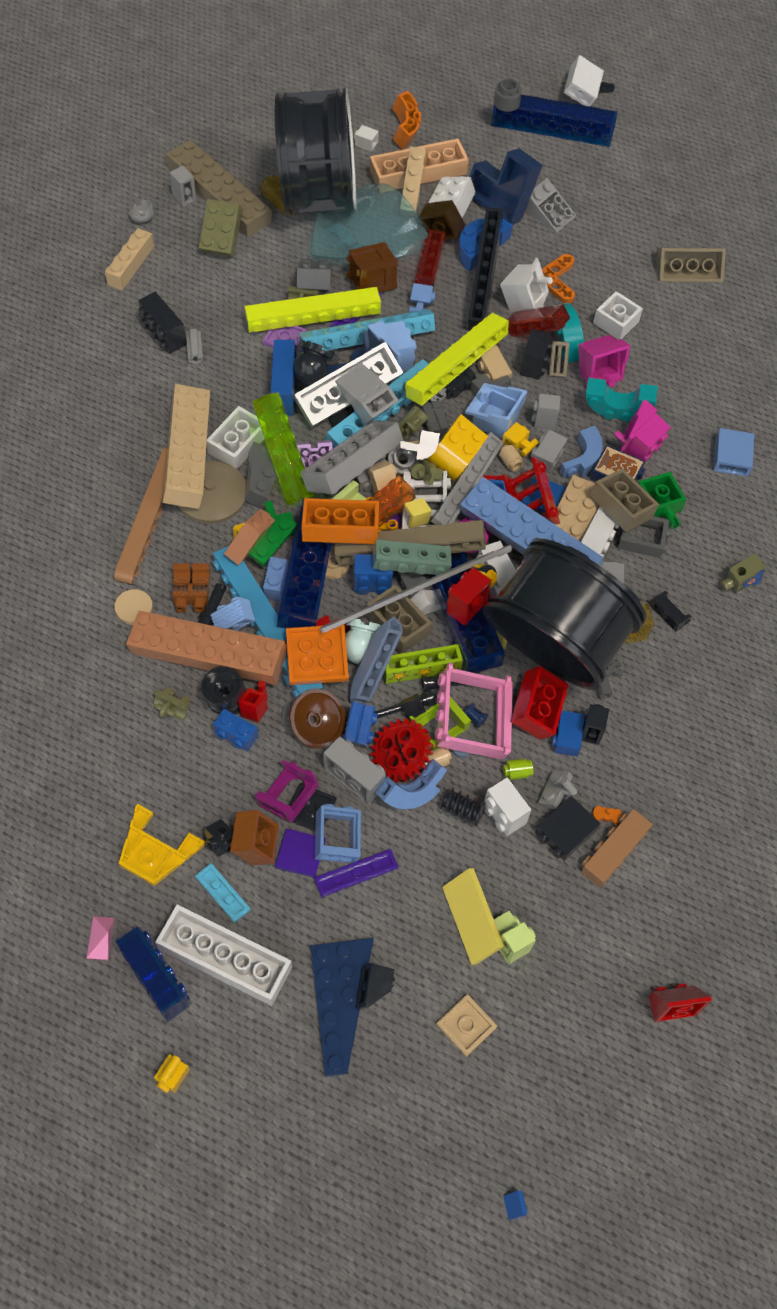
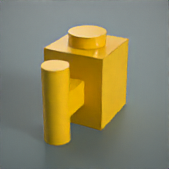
[502,422,539,457]
[154,1054,190,1093]

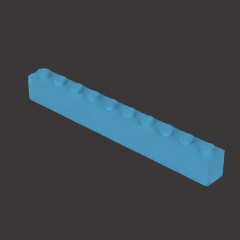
[212,546,324,699]

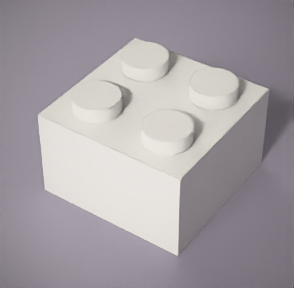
[593,291,643,340]
[484,778,531,836]

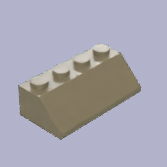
[656,248,726,282]

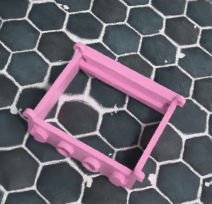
[435,663,512,759]

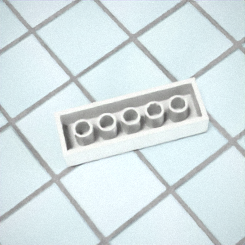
[294,342,403,428]
[155,905,292,1006]

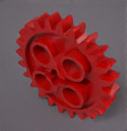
[370,718,434,783]

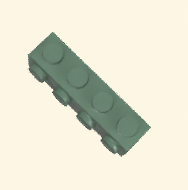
[373,539,451,576]

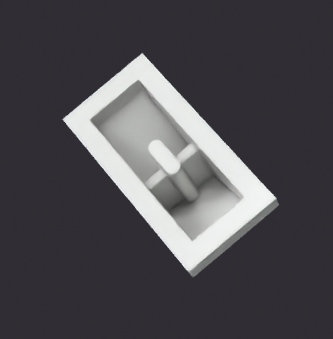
[410,589,446,615]

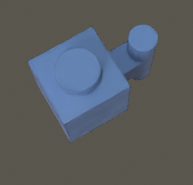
[409,283,436,312]

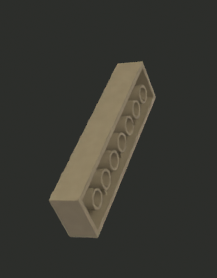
[166,140,272,238]

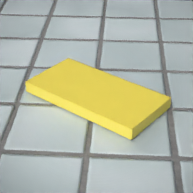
[442,868,504,965]

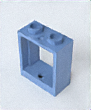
[315,804,361,863]

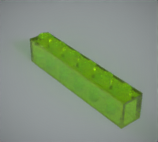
[252,392,314,505]

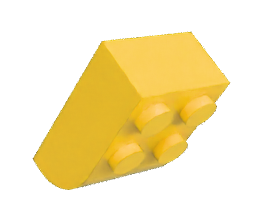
[426,414,488,482]

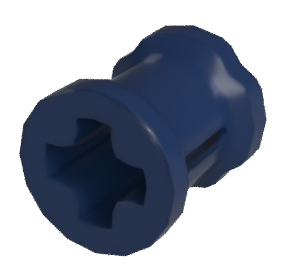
[464,703,489,728]

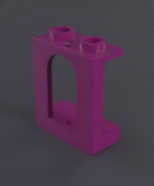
[255,759,319,823]

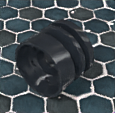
[201,666,247,715]

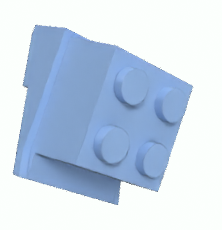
[368,321,417,380]
[465,383,527,439]

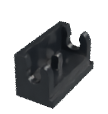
[650,591,692,632]

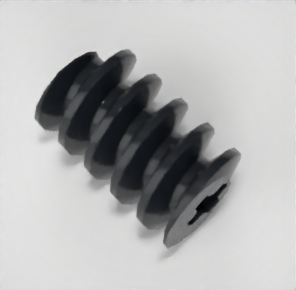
[440,787,485,827]

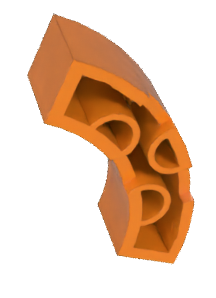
[392,91,421,150]

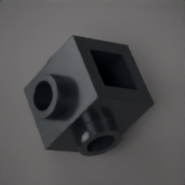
[204,819,234,857]

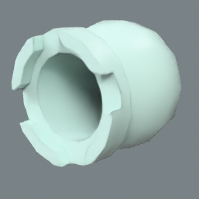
[345,619,381,664]

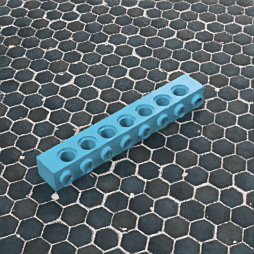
[299,309,435,351]
[325,359,429,449]

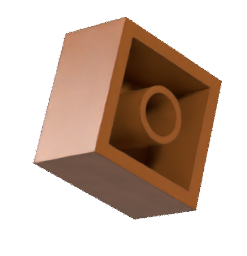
[230,810,279,865]

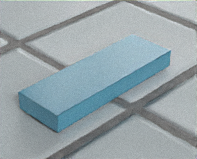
[195,863,251,924]

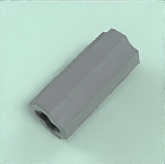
[186,329,203,364]

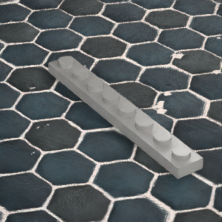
[431,432,504,525]

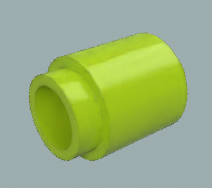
[503,758,533,780]

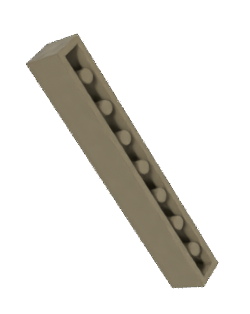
[335,520,486,566]

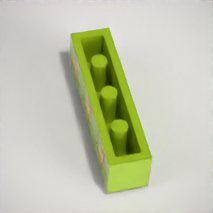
[384,644,463,684]

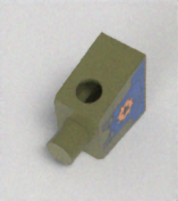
[720,553,766,593]

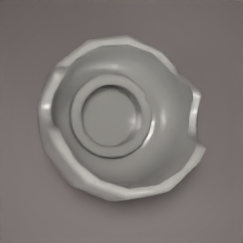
[129,200,154,224]

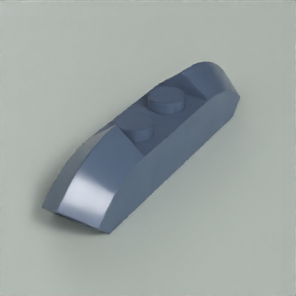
[350,616,403,704]

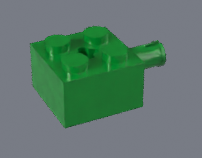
[638,472,687,529]

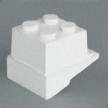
[500,258,553,319]

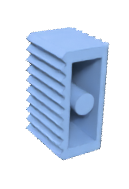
[211,597,255,631]

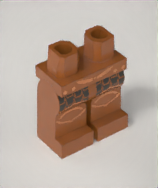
[172,563,211,613]

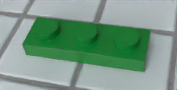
[249,514,297,567]

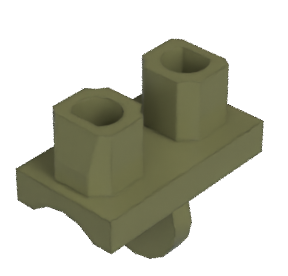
[288,285,319,300]
[398,405,429,440]
[410,460,443,485]
[153,687,190,721]

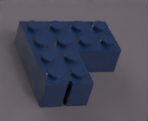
[469,148,543,225]

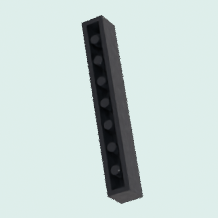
[468,207,503,331]

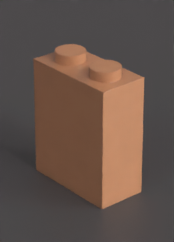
[224,509,275,565]

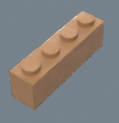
[581,809,653,888]

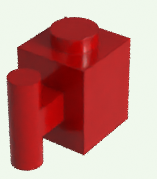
[239,681,268,723]

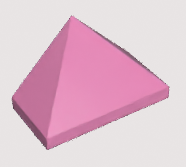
[87,916,115,960]

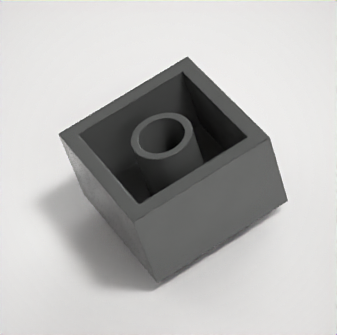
[297,259,332,290]

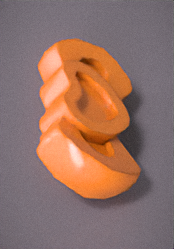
[592,805,622,825]

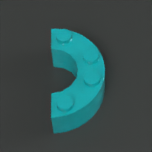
[541,302,584,363]
[586,378,658,422]

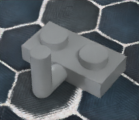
[538,770,577,809]

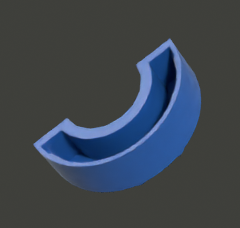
[458,218,513,271]

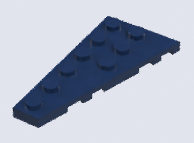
[311,938,374,1077]

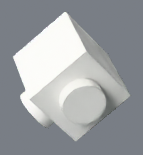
[354,125,379,152]

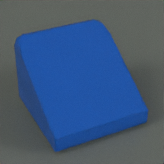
[503,1190,527,1220]

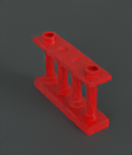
[499,457,560,524]

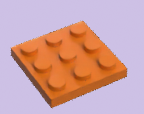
[286,624,349,685]

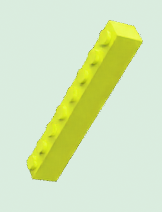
[245,287,381,333]
[405,312,509,406]

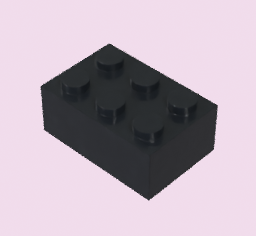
[138,291,186,354]

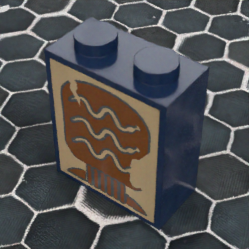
[590,445,646,483]

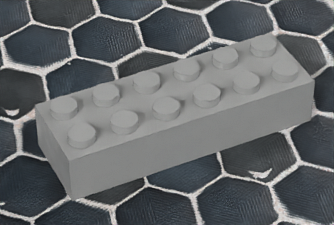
[300,421,404,495]

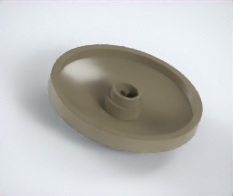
[178,461,246,524]

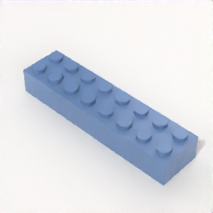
[460,477,603,567]

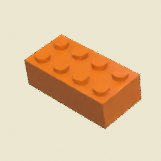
[302,498,379,544]

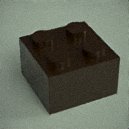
[419,200,466,241]

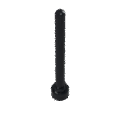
[345,690,436,727]

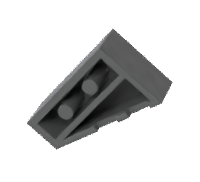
[245,441,286,508]

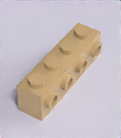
[105,228,154,290]

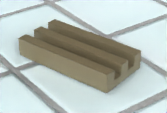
[549,341,570,377]

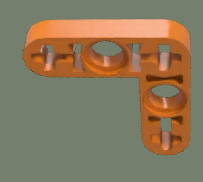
[542,254,575,303]

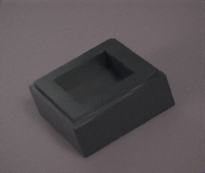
[400,693,426,720]

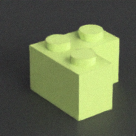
[494,911,536,965]

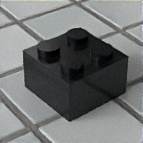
[520,329,553,380]

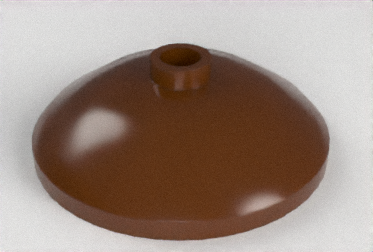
[289,689,345,748]

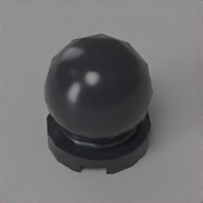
[294,340,334,385]

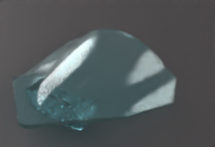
[311,183,428,260]

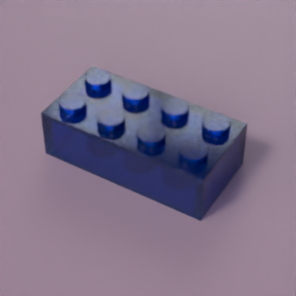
[115,926,190,1022]

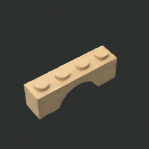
[400,146,426,217]

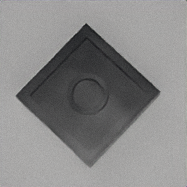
[289,783,337,832]

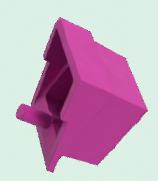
[578,335,630,390]
[614,400,671,462]

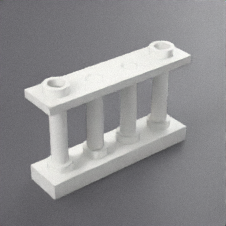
[402,471,451,529]

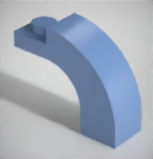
[560,426,603,478]
[375,759,447,809]

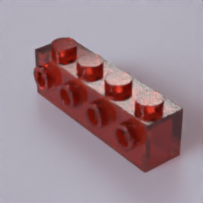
[415,229,445,292]
[507,304,570,337]

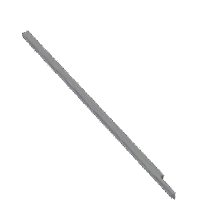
[320,545,512,633]

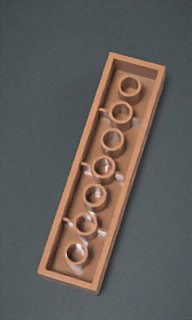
[126,610,288,685]

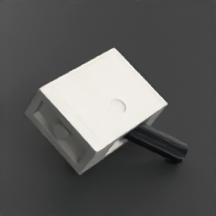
[564,55,615,108]

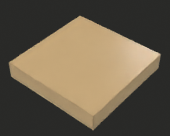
[436,994,498,1057]

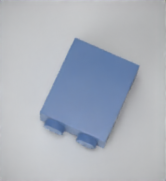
[713,428,754,476]

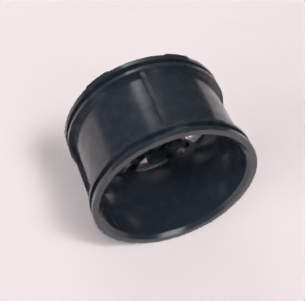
[482,537,647,690]

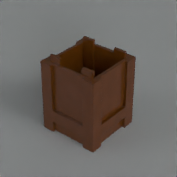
[347,242,398,293]

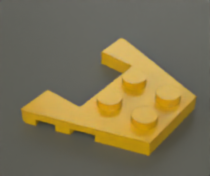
[118,804,205,886]

